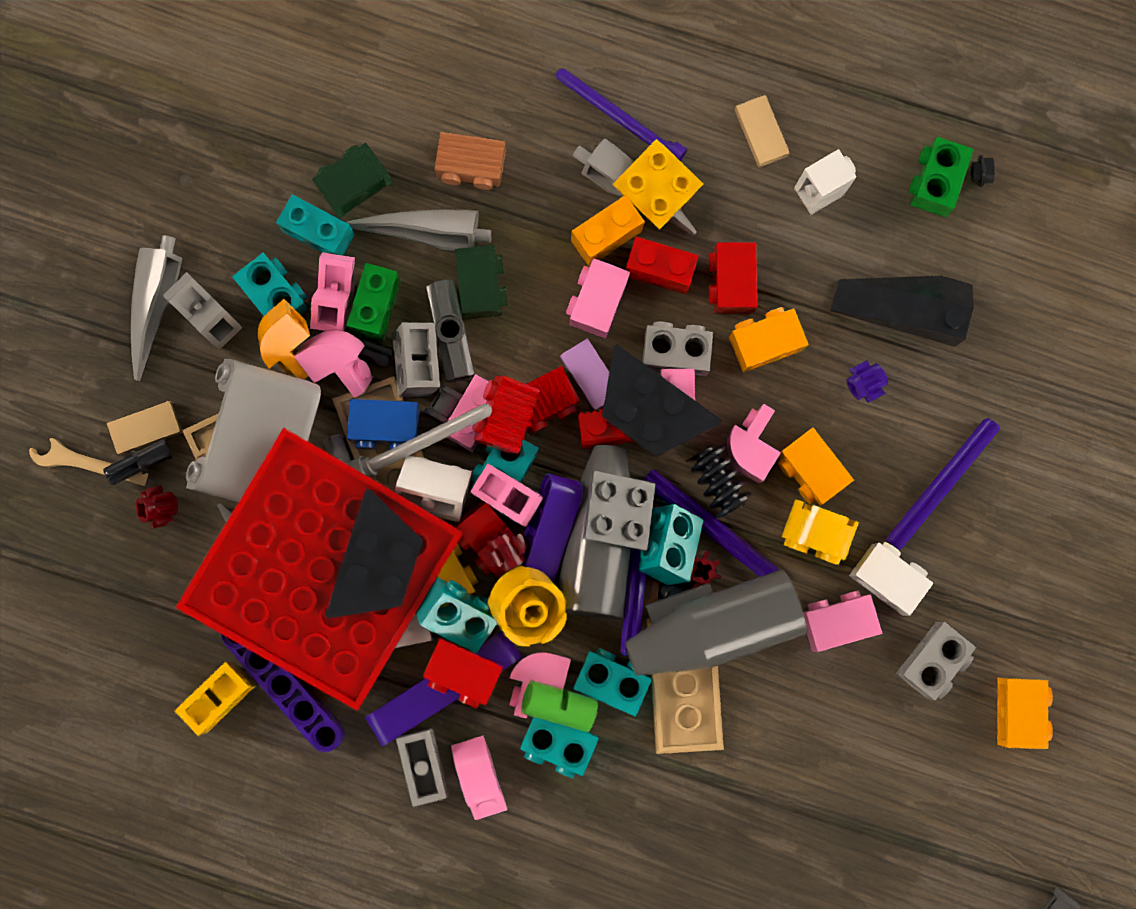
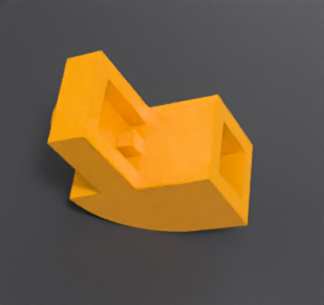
[258,299,310,380]

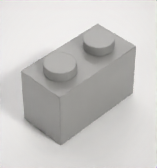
[396,727,449,807]

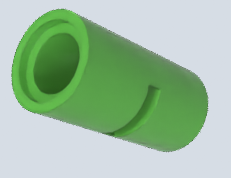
[521,680,598,732]

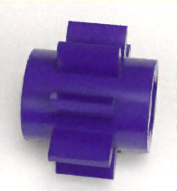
[846,360,888,403]

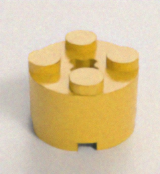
[781,499,859,565]
[488,566,567,646]

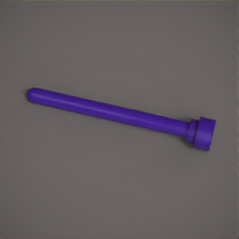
[556,68,688,161]

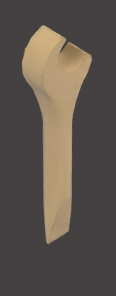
[29,438,149,486]

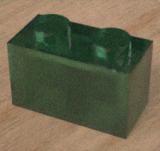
[312,142,392,219]
[455,245,508,320]

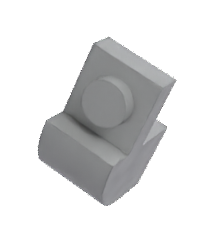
[163,272,243,350]

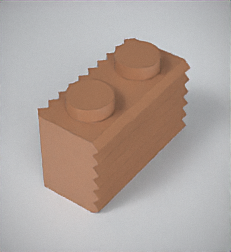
[435,132,506,190]

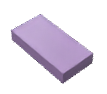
[560,338,609,411]

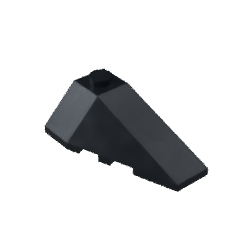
[830,276,974,347]

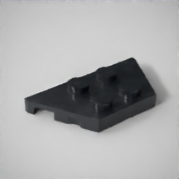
[602,344,722,457]
[325,488,423,618]

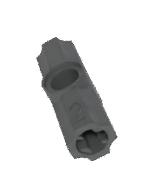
[426,280,475,383]

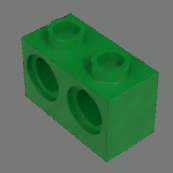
[908,137,974,218]
[347,263,401,342]

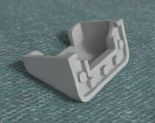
[186,359,321,503]

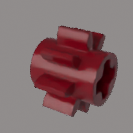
[135,485,178,529]
[483,529,528,572]
[690,551,722,588]

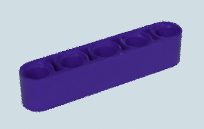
[499,474,583,630]
[365,631,523,746]
[221,634,345,752]

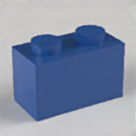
[347,399,420,450]

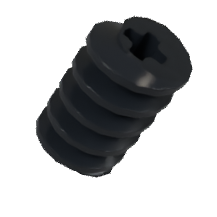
[686,445,751,519]

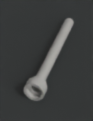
[348,404,492,479]

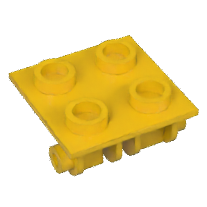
[612,139,703,230]

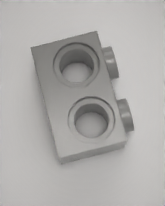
[393,322,440,397]
[642,322,713,376]
[895,622,976,701]

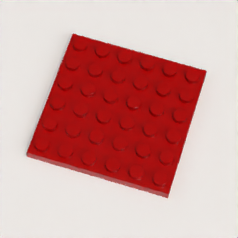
[175,427,463,711]

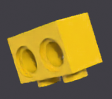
[175,661,257,736]

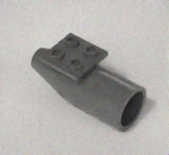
[558,445,655,619]
[625,569,807,676]

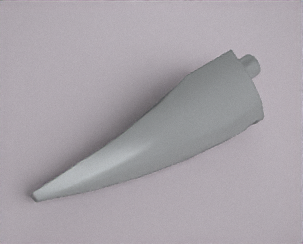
[572,139,697,236]
[346,209,492,253]
[131,235,182,381]

